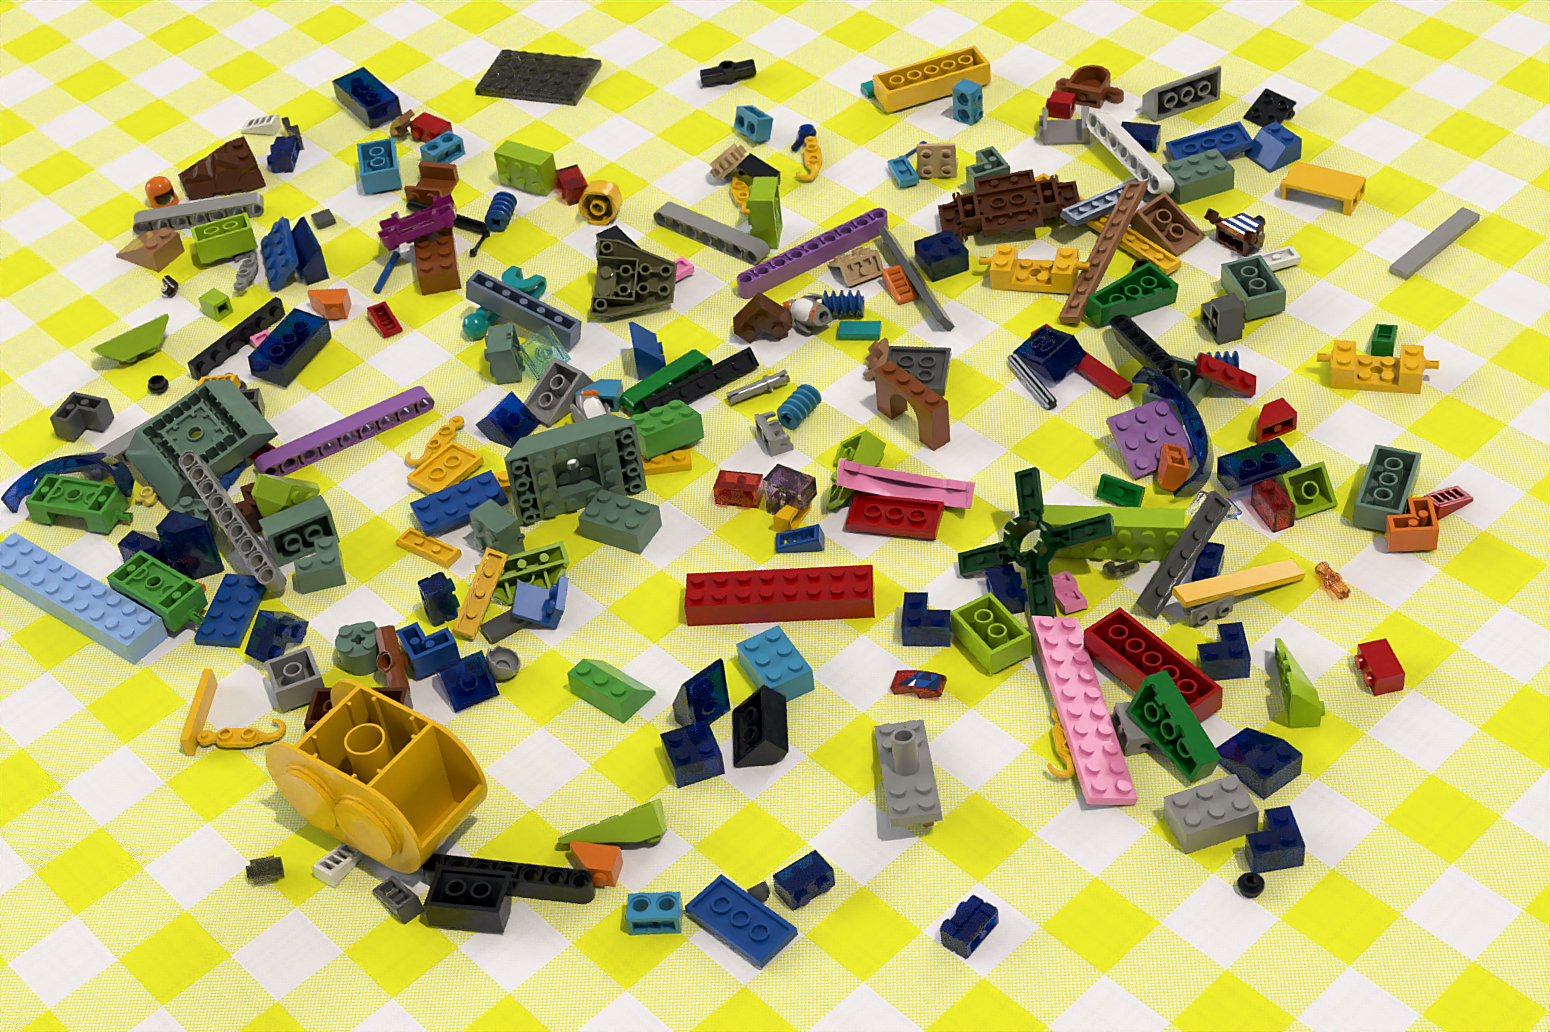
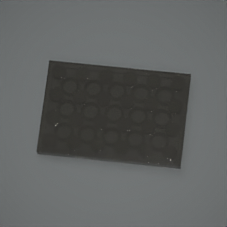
[475,49,602,106]

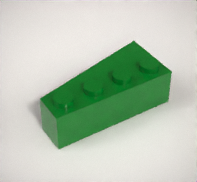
[1085,262,1179,327]
[1126,670,1222,783]

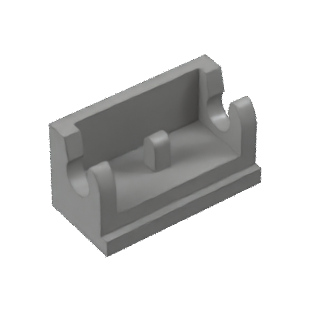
[754,411,794,457]
[1111,702,1154,757]

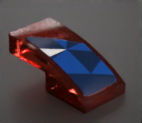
[890,670,947,699]

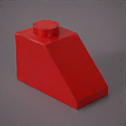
[1256,397,1297,444]

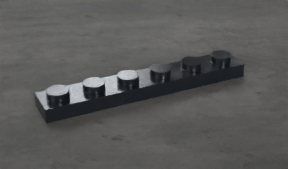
[187,297,286,381]
[642,347,759,412]

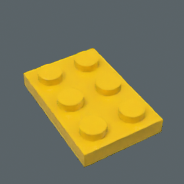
[407,440,484,495]

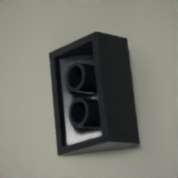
[733,684,789,768]
[423,865,513,933]

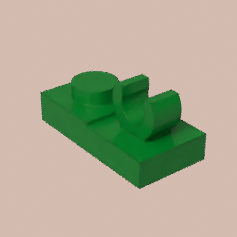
[1096,473,1146,507]

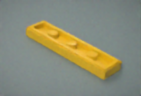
[452,547,509,640]
[180,669,218,756]

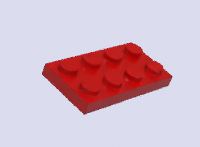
[846,493,945,540]

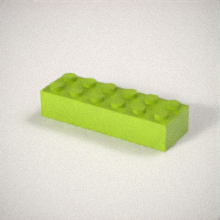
[1042,505,1185,561]

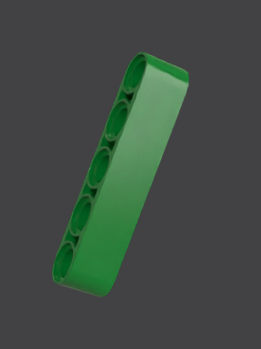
[619,349,713,415]

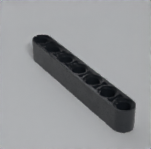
[1109,314,1184,389]
[421,854,596,904]

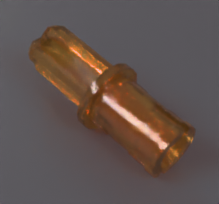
[1315,562,1350,600]

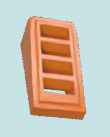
[882,265,917,305]

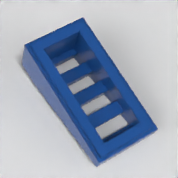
[775,524,825,553]

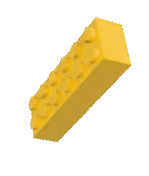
[872,46,991,113]

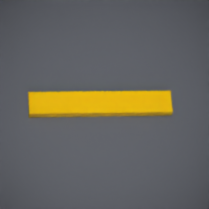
[1172,559,1305,608]

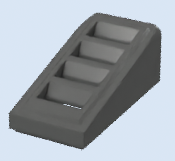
[372,876,424,924]

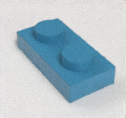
[888,156,919,188]

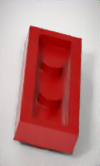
[1196,353,1257,398]

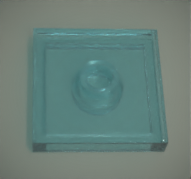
[516,325,571,381]

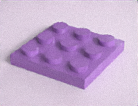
[1106,396,1196,480]

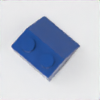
[1244,121,1302,173]
[629,322,666,380]

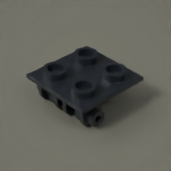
[1243,88,1297,127]

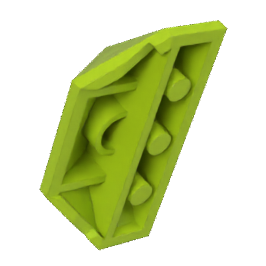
[91,314,169,364]
[251,473,320,518]
[474,541,570,605]

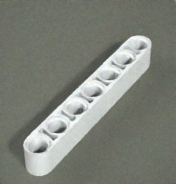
[1086,113,1175,194]

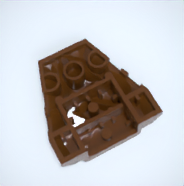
[178,136,266,201]

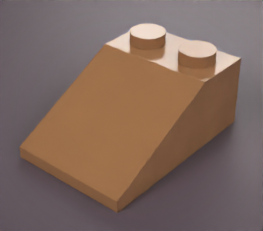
[1130,192,1205,257]
[116,228,185,272]

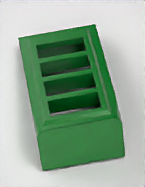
[1371,324,1398,357]

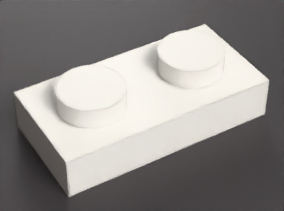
[1253,245,1300,271]

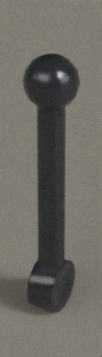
[469,230,490,256]

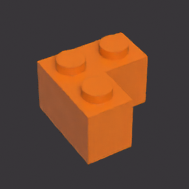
[1385,497,1439,552]

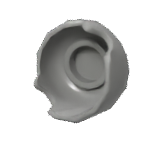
[485,645,521,680]

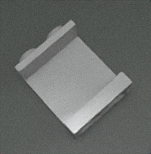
[1039,106,1090,146]

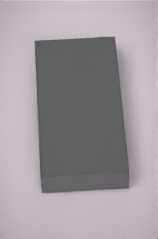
[480,608,533,644]

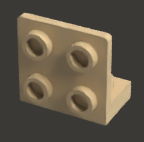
[916,143,958,178]
[829,247,884,287]

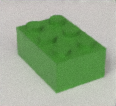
[629,400,704,459]

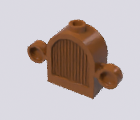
[1056,65,1124,109]

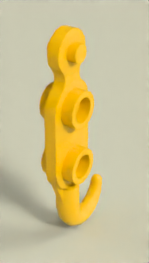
[796,136,822,181]
[731,171,752,215]
[405,416,465,467]
[1047,707,1076,779]
[197,719,286,748]

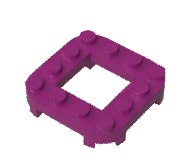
[377,193,457,251]

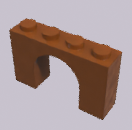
[874,360,950,451]

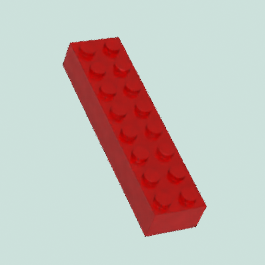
[684,564,875,626]

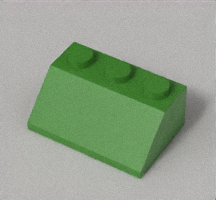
[567,659,656,724]

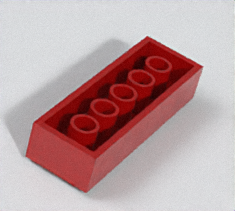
[1084,607,1223,723]

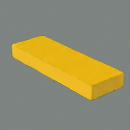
[396,527,462,569]

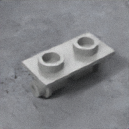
[1183,595,1234,628]

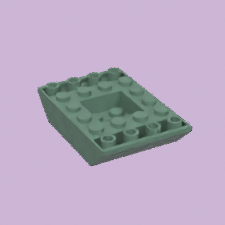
[125,379,278,509]
[504,413,647,527]

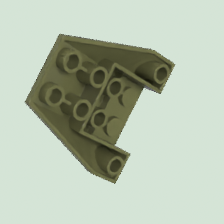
[590,238,677,317]

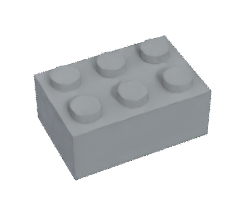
[1163,774,1259,854]

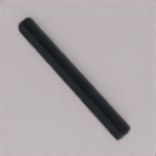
[406,199,487,233]

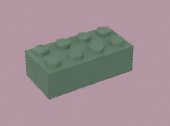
[1353,444,1422,532]

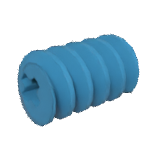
[777,384,822,430]

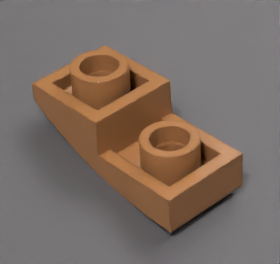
[390,109,415,137]
[864,337,889,381]

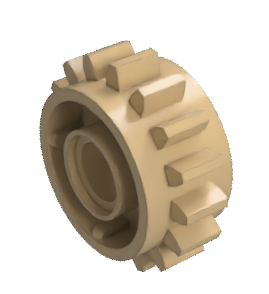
[709,143,747,179]

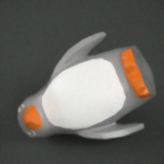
[782,293,833,333]
[570,390,611,422]

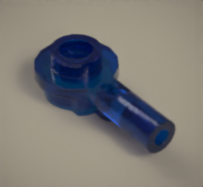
[791,124,817,152]

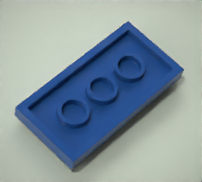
[1166,121,1254,160]
[261,216,299,292]
[410,470,509,537]
[194,574,267,648]
[685,874,798,968]

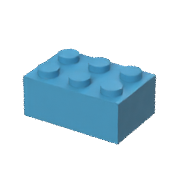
[357,137,402,194]
[736,625,815,702]

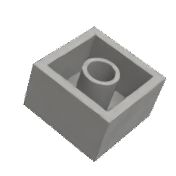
[264,646,325,712]

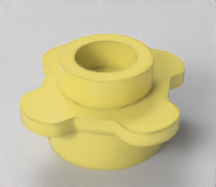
[135,486,158,507]

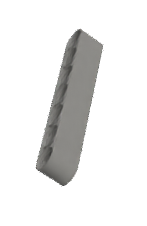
[133,192,264,235]
[653,202,770,265]

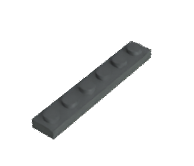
[1136,491,1232,617]

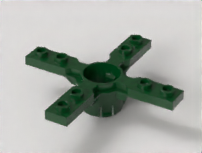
[958,467,1116,619]

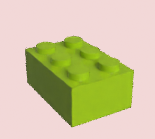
[494,140,559,197]
[746,177,783,249]
[190,212,258,264]
[950,592,1032,675]

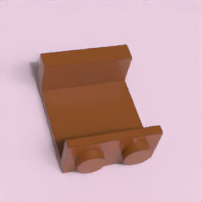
[404,161,459,206]

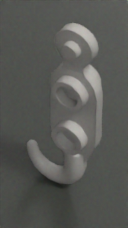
[234,251,259,291]

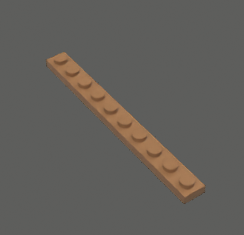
[1058,181,1148,323]

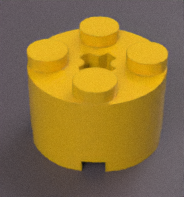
[579,180,622,226]

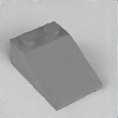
[520,357,594,426]

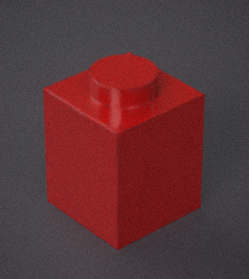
[1046,91,1075,119]

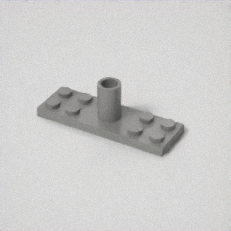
[874,719,943,828]

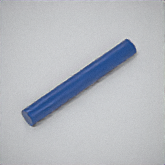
[373,251,400,294]

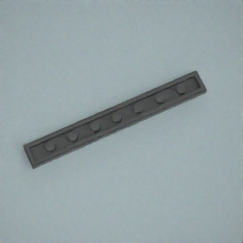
[878,225,955,331]

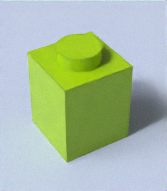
[198,288,233,322]

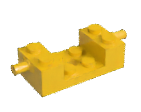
[979,244,1091,294]
[1317,340,1439,394]

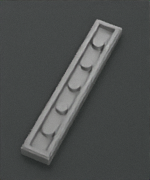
[1389,207,1480,280]

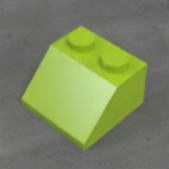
[1272,461,1338,519]

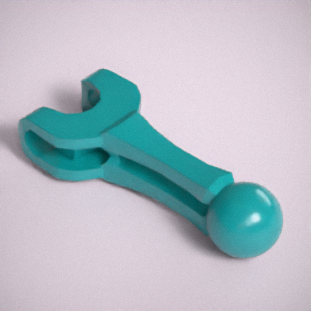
[462,266,547,339]

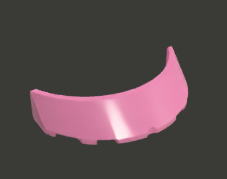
[836,458,975,509]

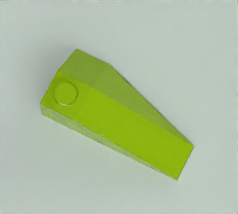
[826,430,886,510]
[1274,638,1325,728]
[558,798,667,843]

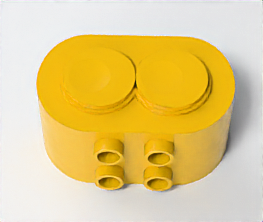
[265,679,487,873]

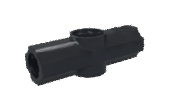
[699,59,756,86]

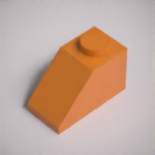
[308,288,351,320]
[1157,443,1190,492]
[569,841,623,887]

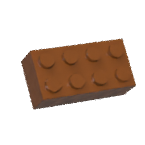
[414,227,462,296]

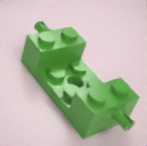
[25,473,133,534]
[107,550,208,632]

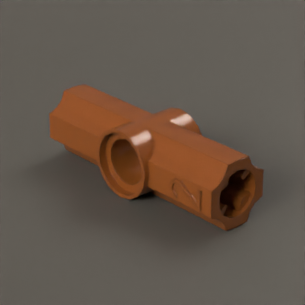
[375,625,411,694]

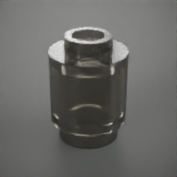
[246,855,285,885]

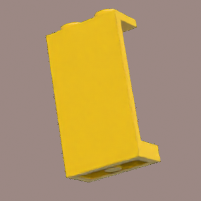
[1279,161,1366,216]

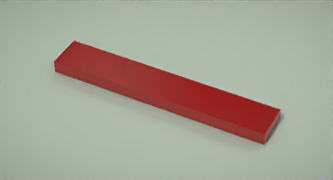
[1031,323,1133,400]

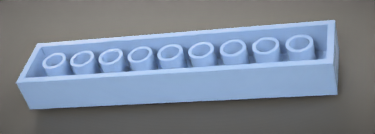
[0,532,168,665]

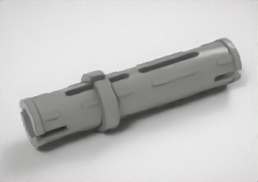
[726,369,790,405]

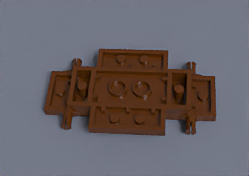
[938,169,1080,242]

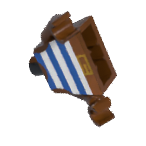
[1204,209,1266,257]

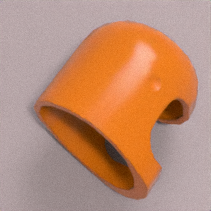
[145,176,179,209]

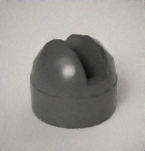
[747,881,770,902]

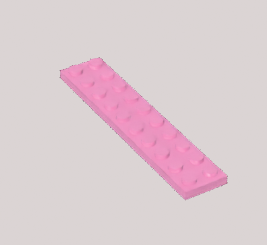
[1029,616,1138,806]

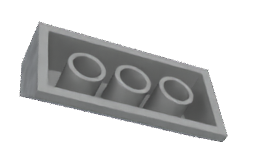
[1142,66,1221,122]

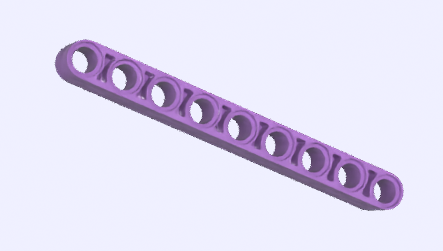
[737,208,888,299]
[254,386,434,477]

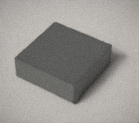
[311,208,336,230]

